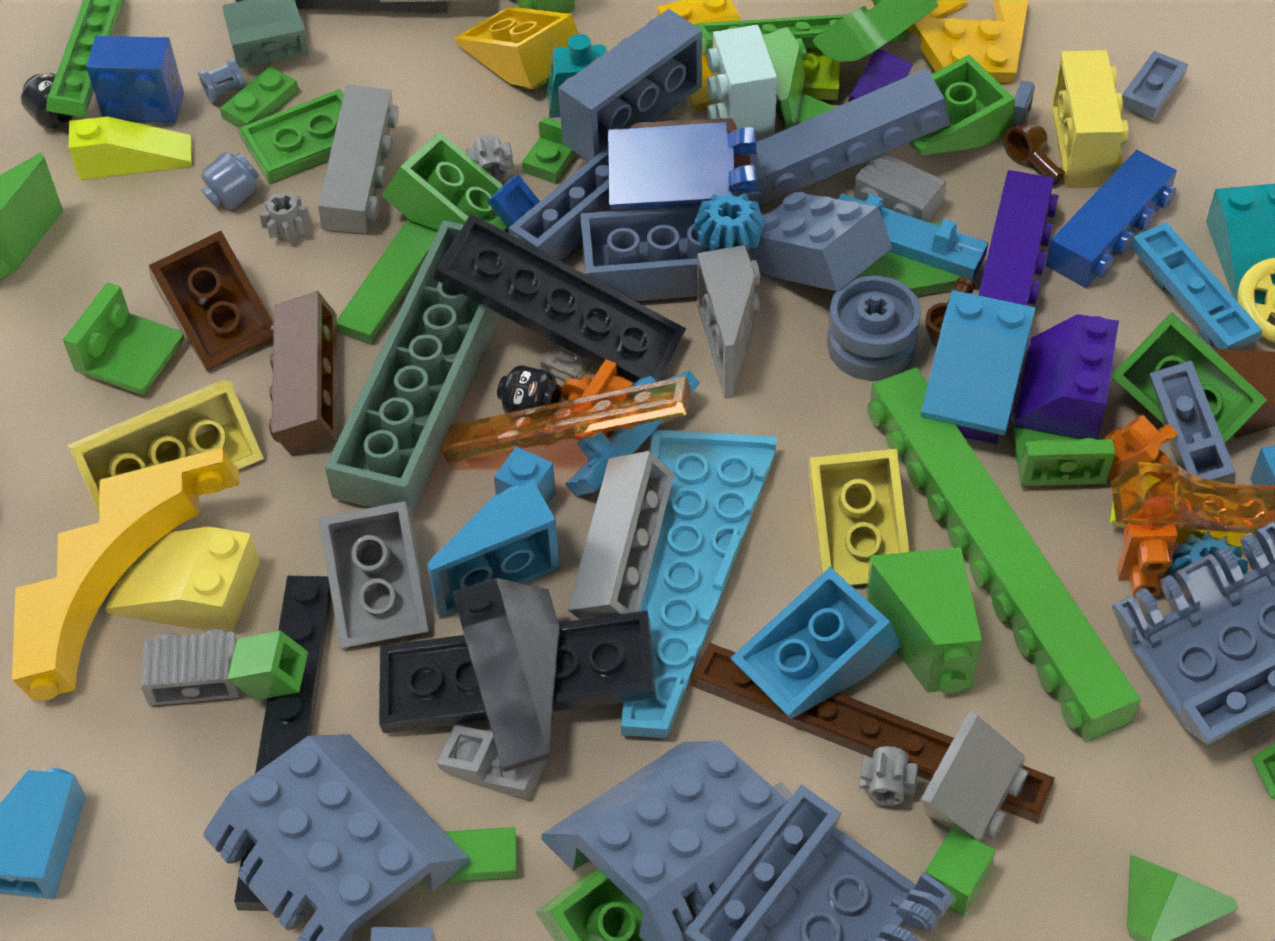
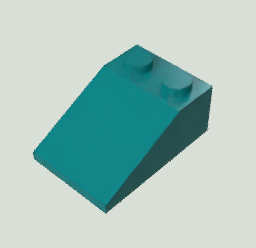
[1206,183,1275,305]

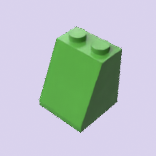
[865,547,982,694]

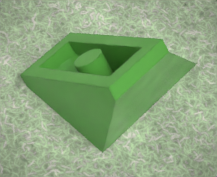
[1127,854,1239,941]

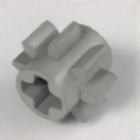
[466,135,514,181]
[259,193,310,241]
[859,746,918,806]

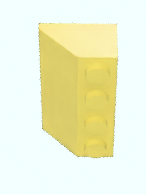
[67,379,264,513]

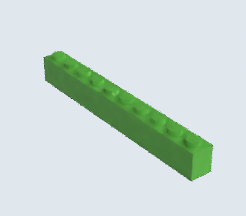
[867,367,1141,742]

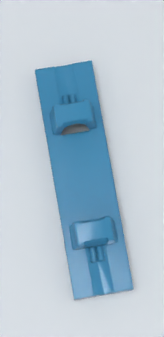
[838,193,989,280]
[1131,222,1262,350]
[565,371,700,497]

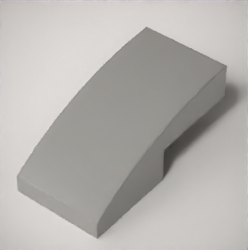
[436,725,547,800]

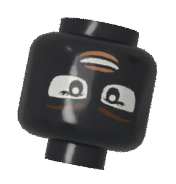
[21,73,73,128]
[497,365,562,424]

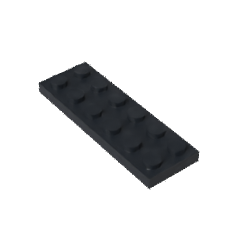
[433,213,686,384]
[379,611,657,734]

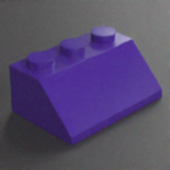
[1014,314,1119,440]

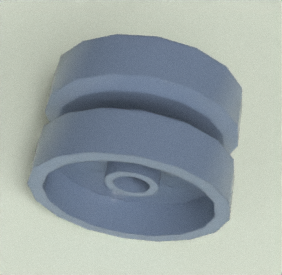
[827,275,921,381]

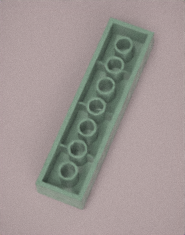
[325,220,519,516]

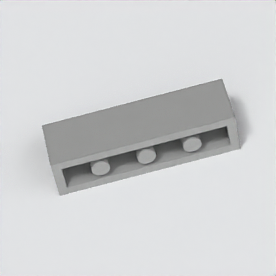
[318,84,399,234]
[568,451,675,619]

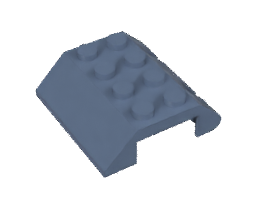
[1112,522,1275,745]
[203,734,470,941]
[541,741,788,941]
[684,784,954,941]

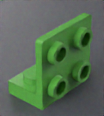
[63,282,185,395]
[1010,413,1115,486]

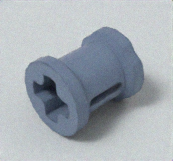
[198,58,246,103]

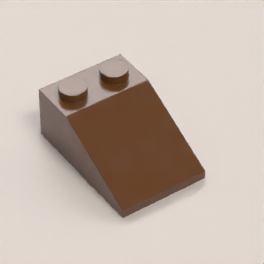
[149,230,273,371]

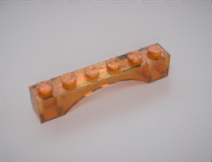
[1111,462,1275,534]

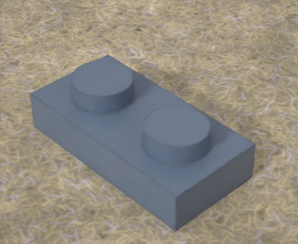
[1122,51,1188,120]

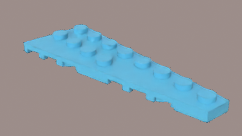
[621,430,777,738]

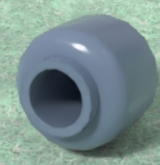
[201,152,259,209]

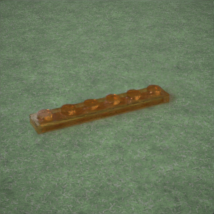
[442,376,691,463]

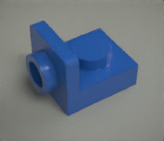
[487,174,540,233]

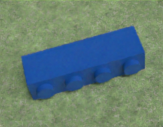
[1046,149,1177,288]

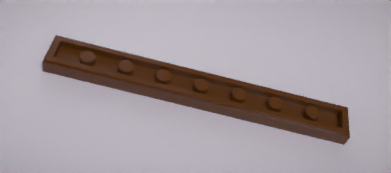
[691,643,1055,824]

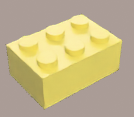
[1051,50,1128,188]

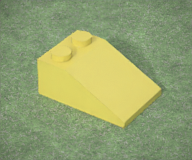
[807,449,909,586]
[105,526,260,632]

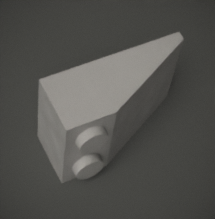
[697,245,760,398]
[318,501,429,649]
[921,711,1029,842]

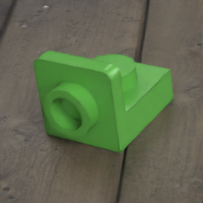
[522,117,577,184]

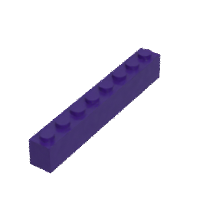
[956,170,1059,444]

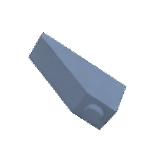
[1150,360,1236,498]

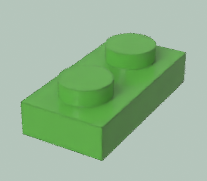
[220,66,299,128]

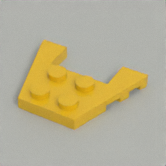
[908,0,1028,83]

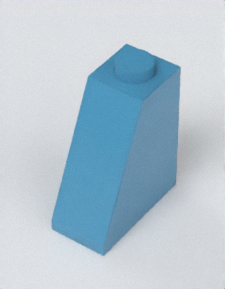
[0,768,85,899]

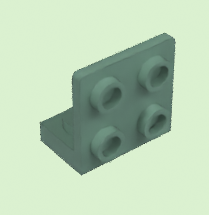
[222,0,309,68]

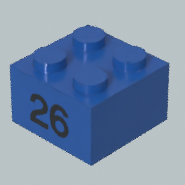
[86,36,184,123]

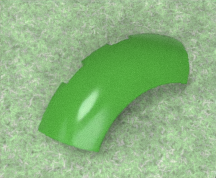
[812,0,939,62]

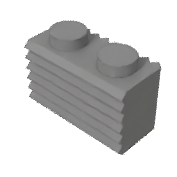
[854,153,947,222]
[141,629,240,706]

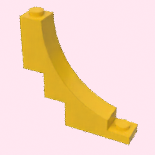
[12,447,240,701]

